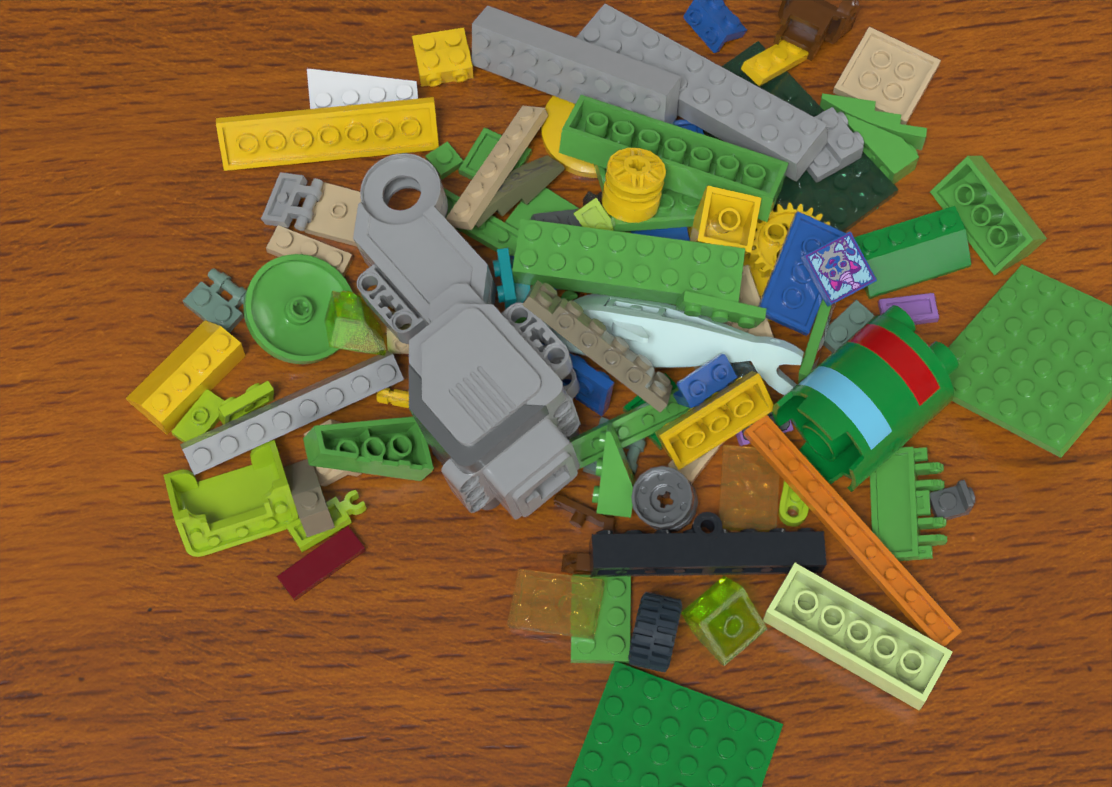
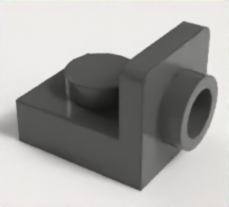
[930,480,975,520]

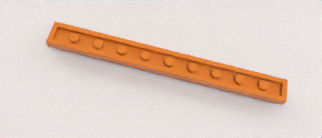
[743,415,962,647]

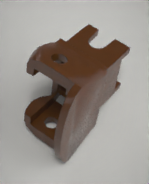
[773,0,860,61]

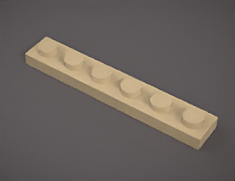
[446,106,548,230]

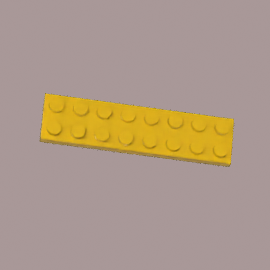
[216,97,439,171]

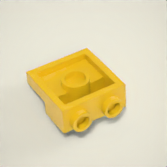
[412,28,473,87]

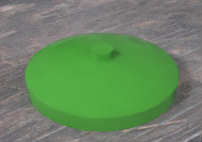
[243,254,356,364]

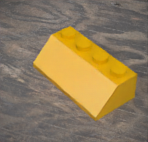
[126,321,245,435]
[655,371,774,470]

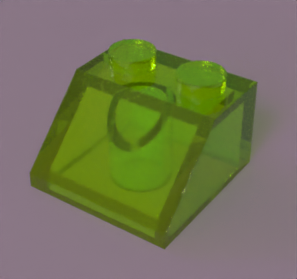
[324,291,386,356]
[681,576,767,666]

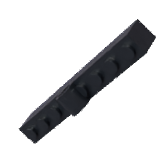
[589,512,827,577]

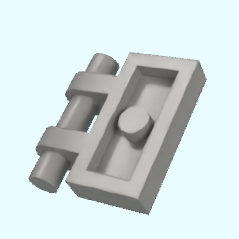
[261,172,323,231]

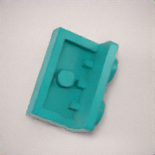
[493,248,530,310]

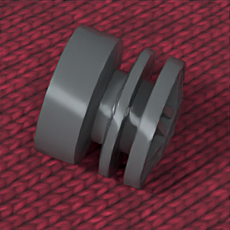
[631,466,698,532]

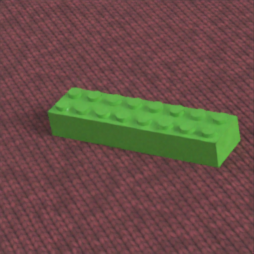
[559,95,789,222]
[512,219,745,305]

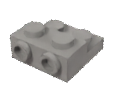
[806,107,864,183]

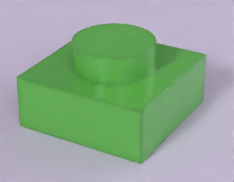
[426,141,463,180]

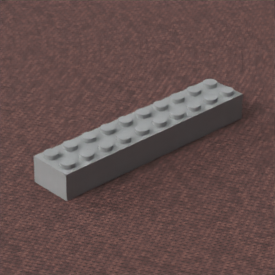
[576,4,827,182]

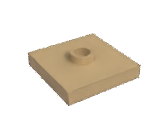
[304,182,362,247]

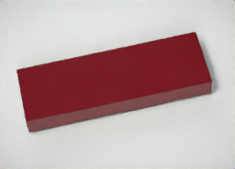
[277,526,366,601]

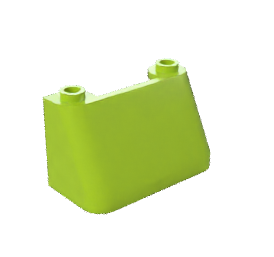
[164,440,298,557]

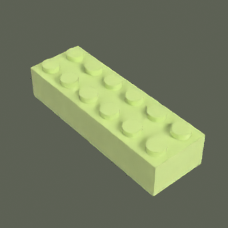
[763,563,952,710]

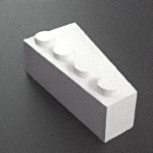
[307,69,418,109]

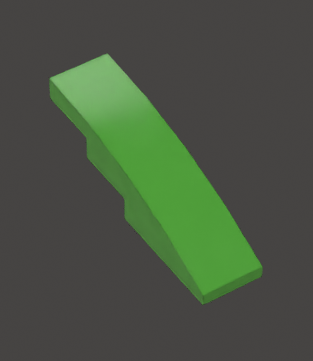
[819,93,927,150]

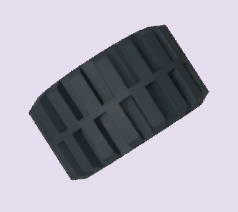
[628,592,682,673]

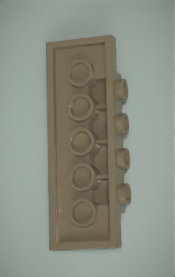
[522,280,672,413]

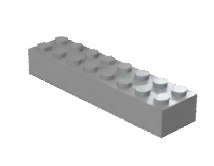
[472,6,681,124]

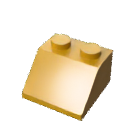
[690,186,761,255]

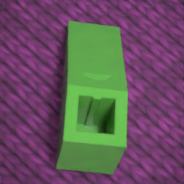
[592,422,636,518]

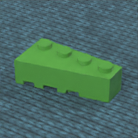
[303,417,434,481]

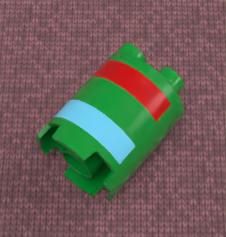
[772,305,959,492]

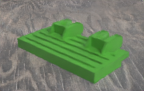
[870,447,947,561]

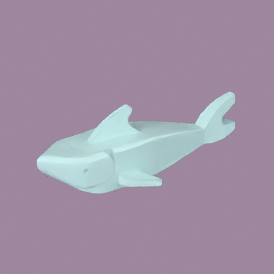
[544,294,804,395]

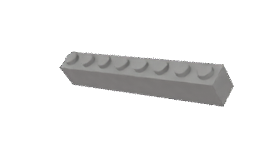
[180,351,404,475]

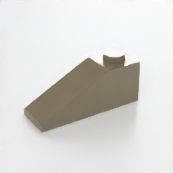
[284,459,335,537]

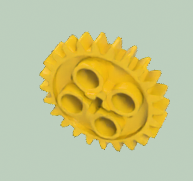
[748,203,830,278]

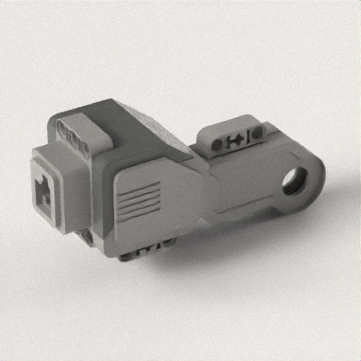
[353,153,580,519]

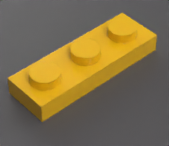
[741,40,809,86]

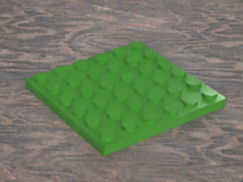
[948,264,1112,458]

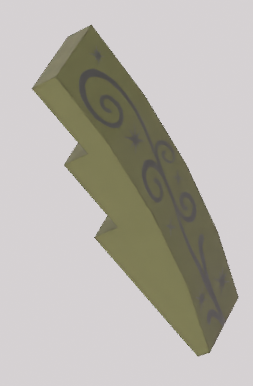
[475,155,565,228]

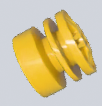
[601,148,666,223]

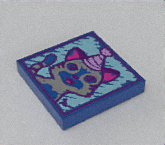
[801,231,877,307]

